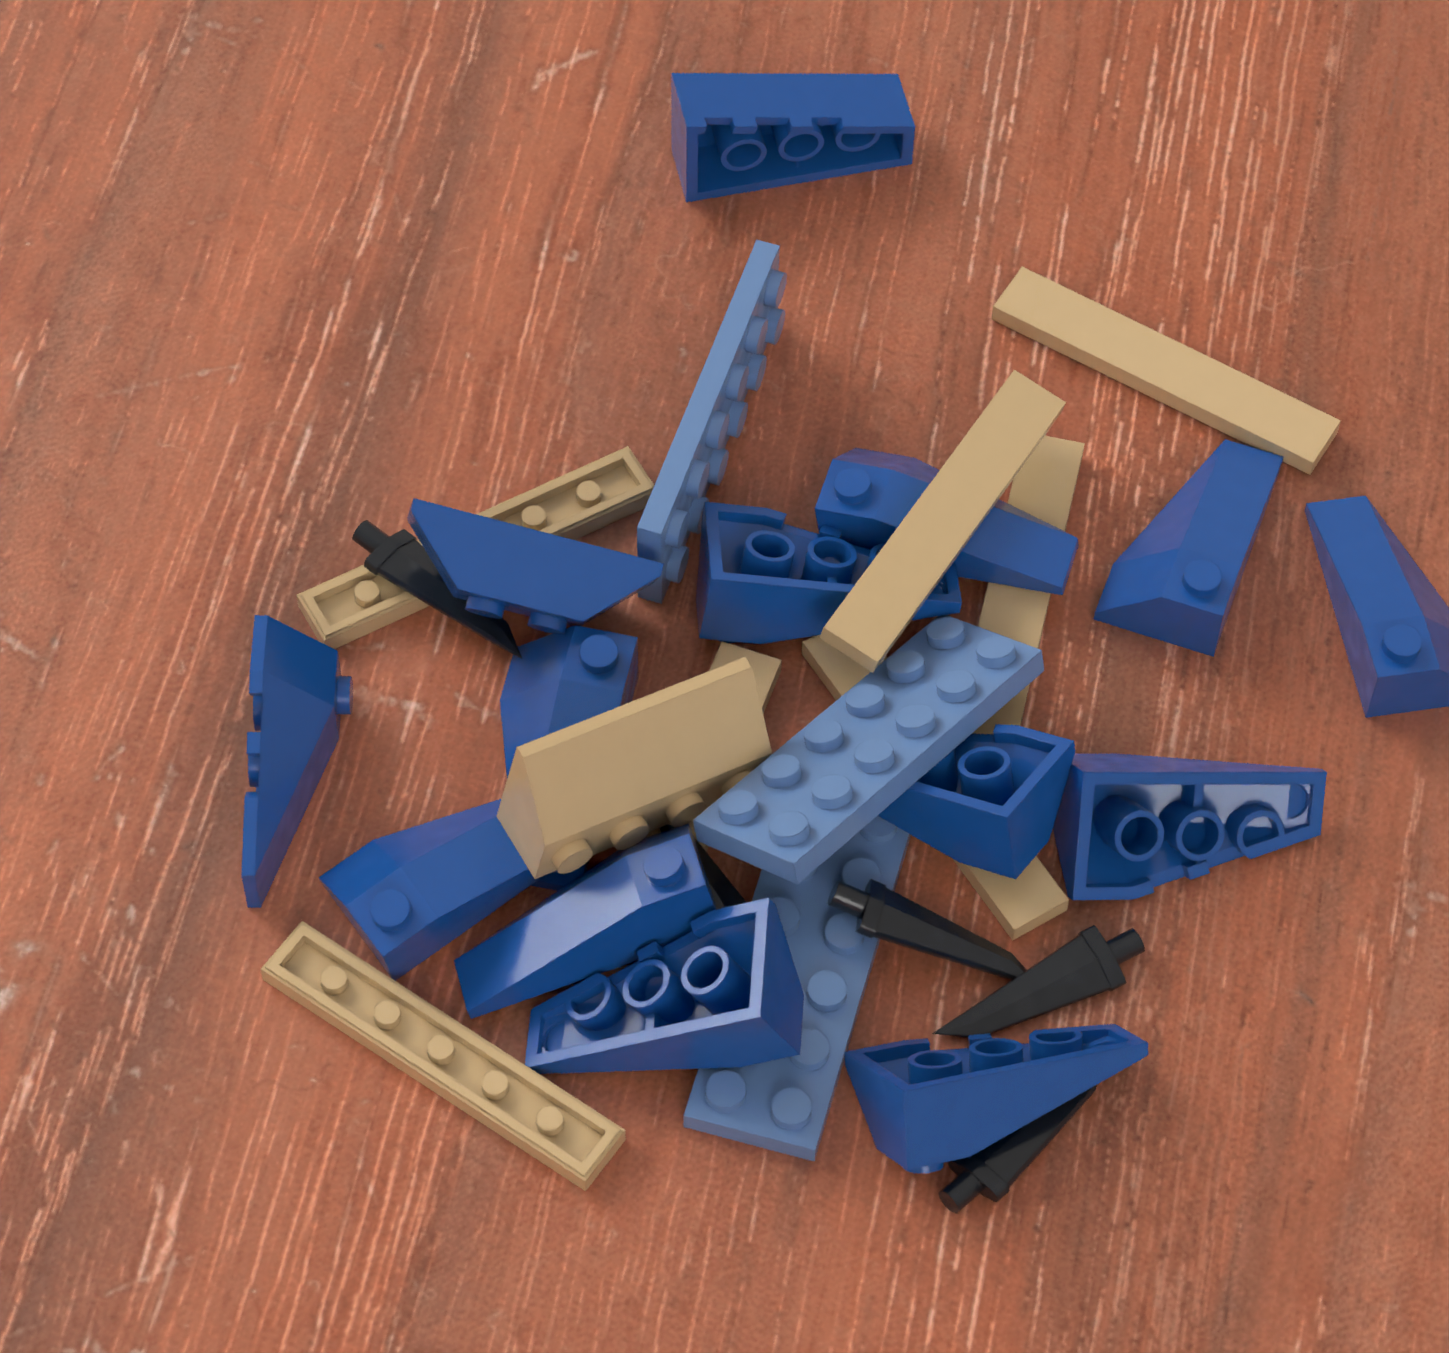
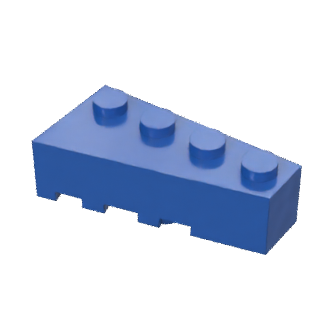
[671,73,915,203]

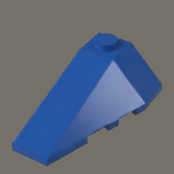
[1094,439,1284,657]
[815,448,1079,595]
[877,724,1075,879]
[1053,753,1327,900]
[319,799,545,981]
[525,897,804,1074]

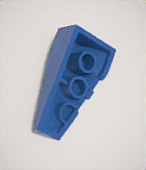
[1304,495,1449,718]
[696,502,962,644]
[241,615,353,908]
[500,625,638,891]
[454,823,717,1019]
[844,1024,1148,1173]

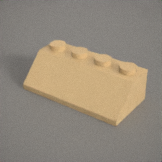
[497,657,772,879]

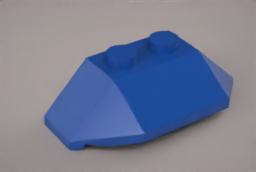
[407,498,664,634]

